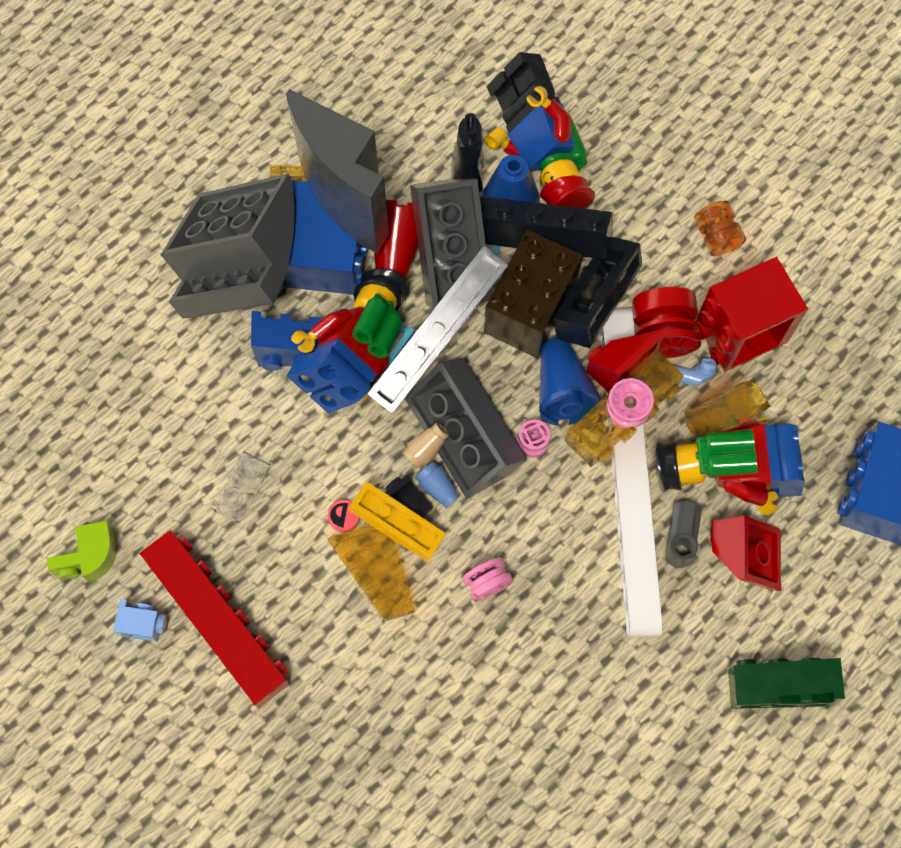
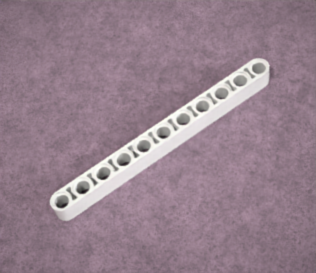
[600,307,662,638]

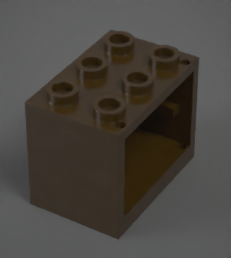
[484,230,583,359]

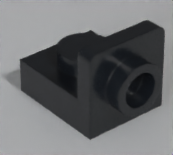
[385,475,433,518]

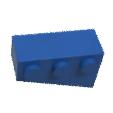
[251,311,323,371]

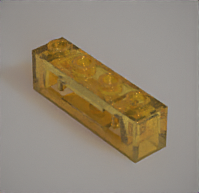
[565,349,684,468]
[684,378,771,437]

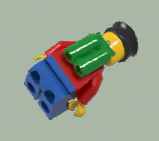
[287,268,409,414]
[655,417,805,515]

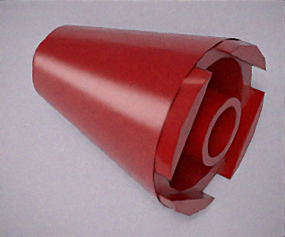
[374,200,418,279]

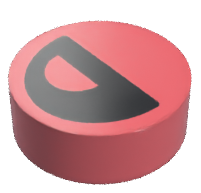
[328,500,360,533]

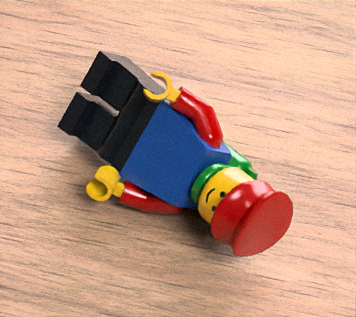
[484,52,595,209]

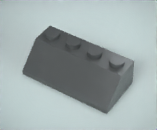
[410,178,492,310]
[405,358,528,499]

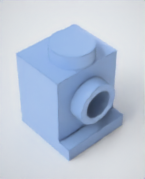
[113,599,167,642]

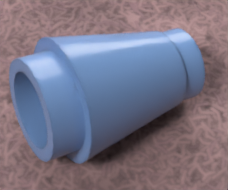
[415,461,460,508]

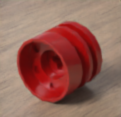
[632,287,702,359]

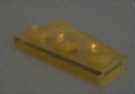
[327,525,415,622]

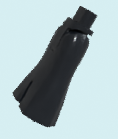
[451,113,484,193]

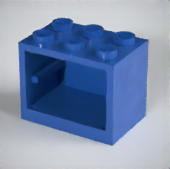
[283,181,368,295]
[837,422,901,545]

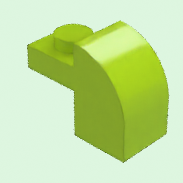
[46,520,116,582]

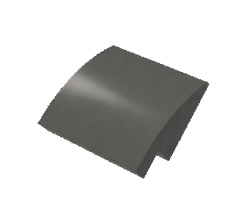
[286,89,389,253]
[160,173,294,319]

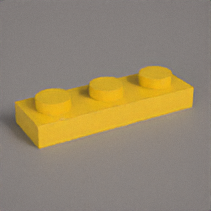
[347,481,446,562]

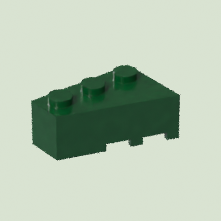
[728,658,845,709]

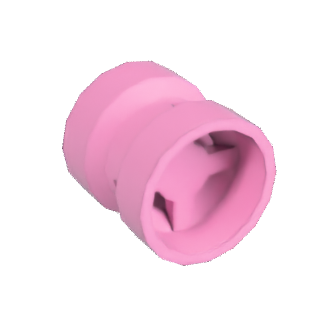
[518,419,550,458]

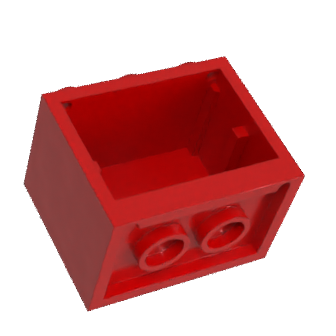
[696,256,808,372]

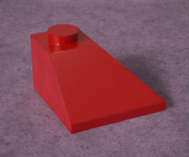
[586,330,664,394]
[711,516,781,591]

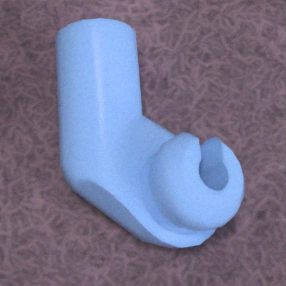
[671,357,717,386]

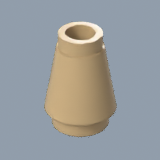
[404,422,450,468]

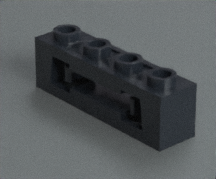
[552,237,642,349]

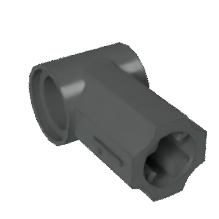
[665,501,702,568]

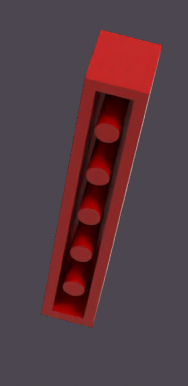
[139,530,290,709]

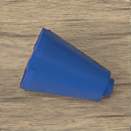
[482,155,540,203]
[539,338,601,426]

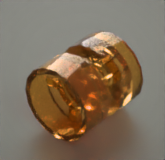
[694,200,746,256]

